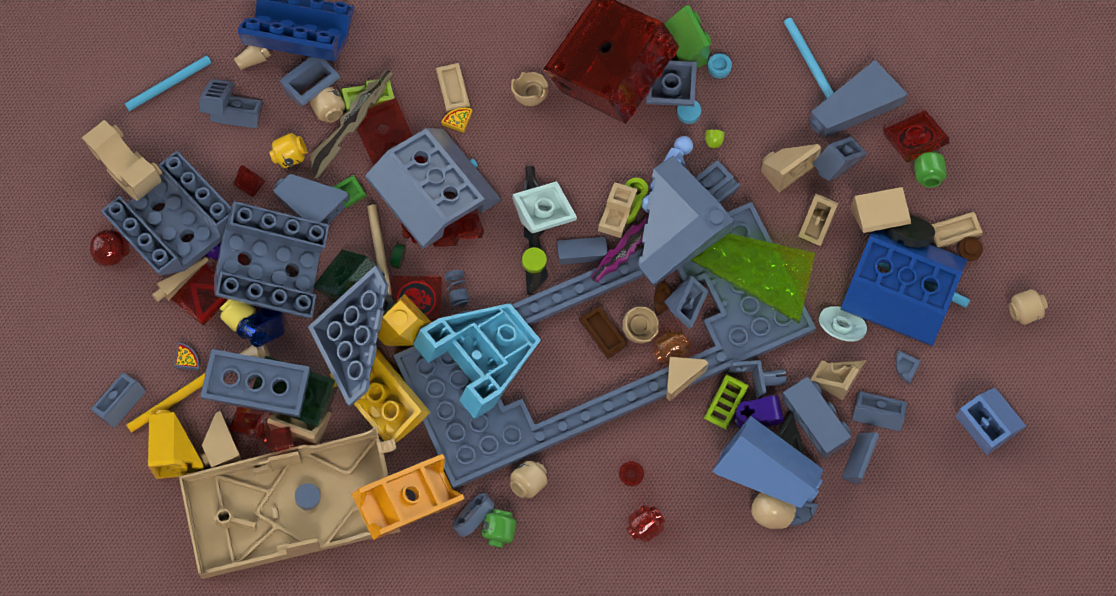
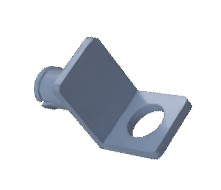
[728,360,787,399]

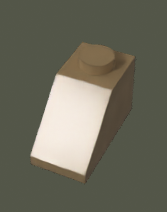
[201,411,242,468]

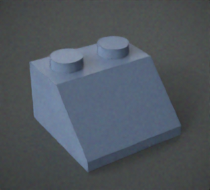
[646,60,697,106]

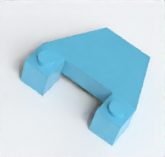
[413,303,541,419]

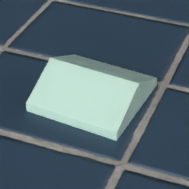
[512,181,577,233]

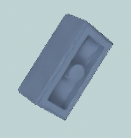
[210,96,263,128]
[557,237,608,265]
[90,372,146,428]
[852,391,907,431]
[842,432,879,485]

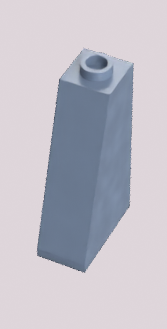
[809,60,908,138]

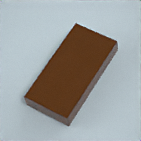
[579,305,628,360]

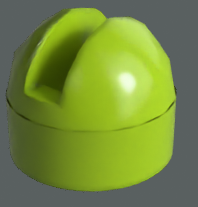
[705,130,725,148]

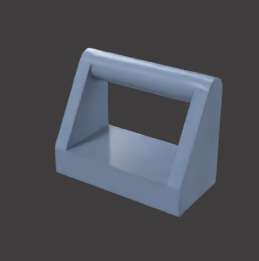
[279,57,340,107]

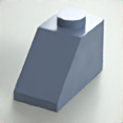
[813,136,868,181]

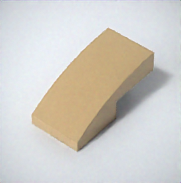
[598,182,637,238]

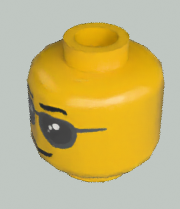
[269,133,307,168]

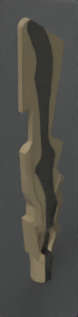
[310,69,393,179]

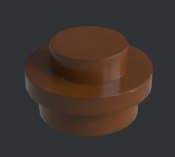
[958,237,983,261]

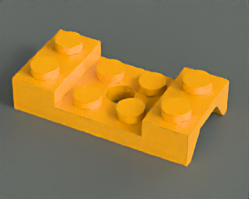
[351,454,465,540]

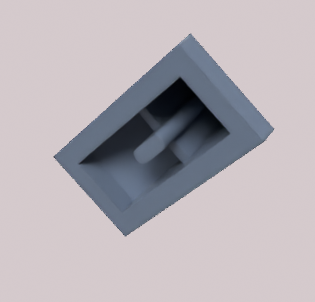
[665,276,709,328]

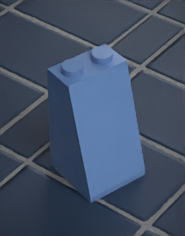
[712,416,824,508]

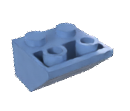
[956,388,1027,456]

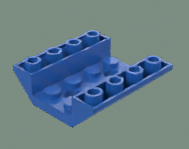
[238,0,354,62]
[840,229,967,347]

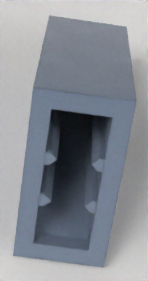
[273,174,350,225]

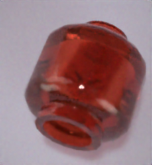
[627,505,666,543]

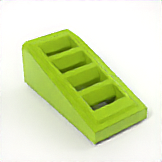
[704,374,749,430]

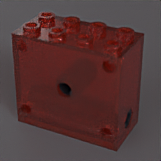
[543,0,680,124]

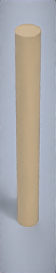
[367,205,393,297]

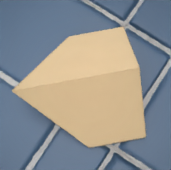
[810,360,867,401]

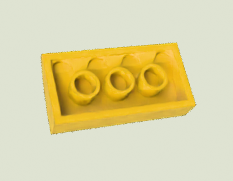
[329,349,431,443]

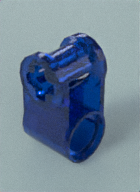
[236,308,285,347]

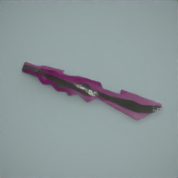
[591,212,649,283]

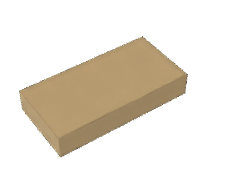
[436,63,470,114]
[932,211,983,248]

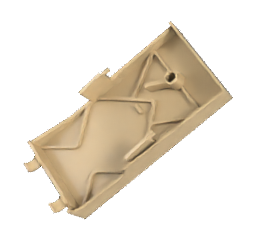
[179,426,408,579]

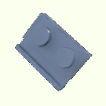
[695,160,741,204]

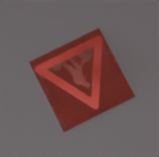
[171,264,229,326]

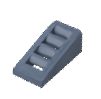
[199,79,235,115]

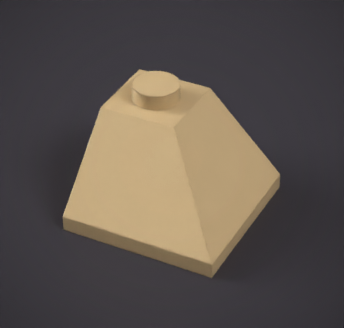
[761,144,821,193]

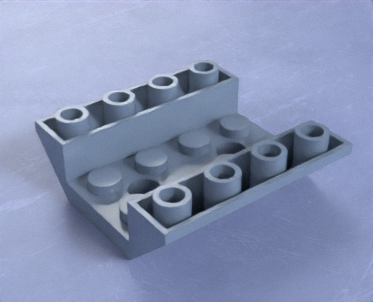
[365,128,501,249]
[101,151,231,275]
[214,201,329,319]

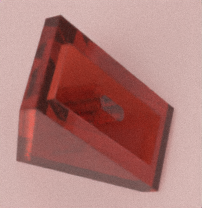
[229,407,270,443]

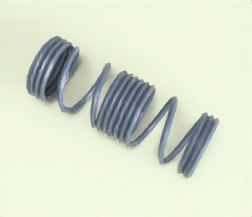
[445,270,471,315]

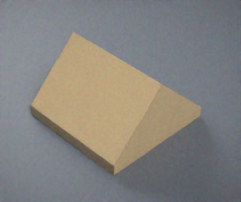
[851,187,911,233]
[267,403,331,446]

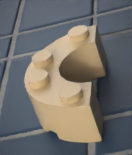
[82,120,162,201]

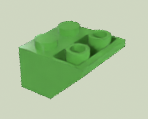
[661,5,711,69]

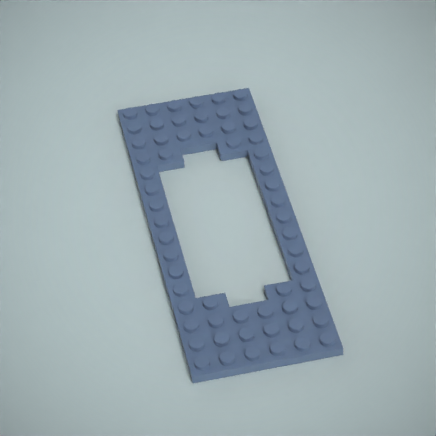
[393,202,816,490]

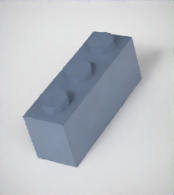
[781,377,851,459]

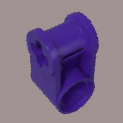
[734,395,784,428]

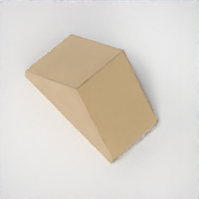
[798,194,839,246]
[666,357,709,401]

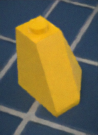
[378,294,432,347]
[148,410,206,479]

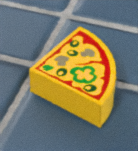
[441,108,473,133]

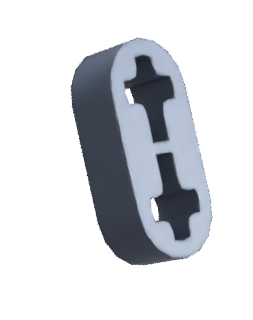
[452,493,495,537]

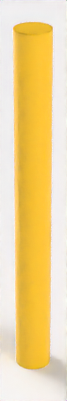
[126,373,206,433]

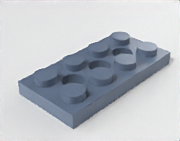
[200,349,311,417]

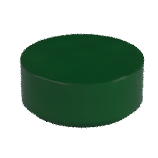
[390,243,407,269]

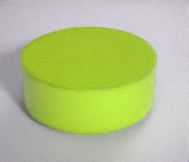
[522,247,547,273]

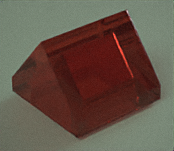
[233,165,266,197]

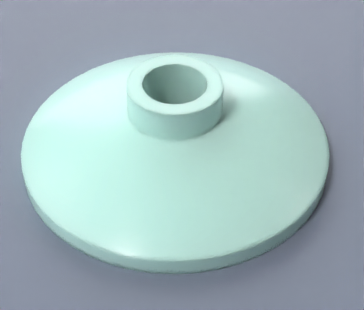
[819,306,867,341]

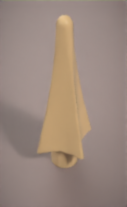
[152,257,209,302]

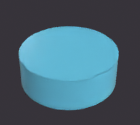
[707,53,732,79]
[677,100,701,124]

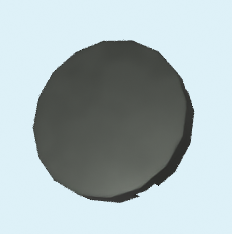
[886,215,936,248]

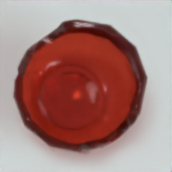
[90,229,129,266]

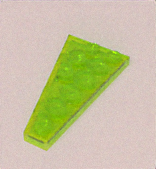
[690,233,815,324]

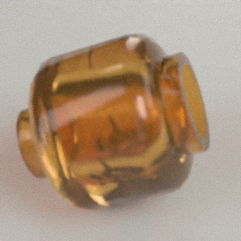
[653,329,691,365]

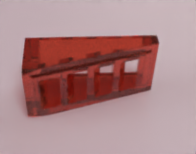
[265,426,296,453]

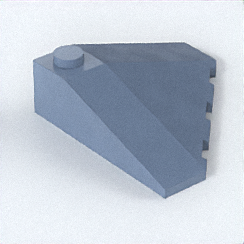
[638,156,734,286]
[308,265,389,406]

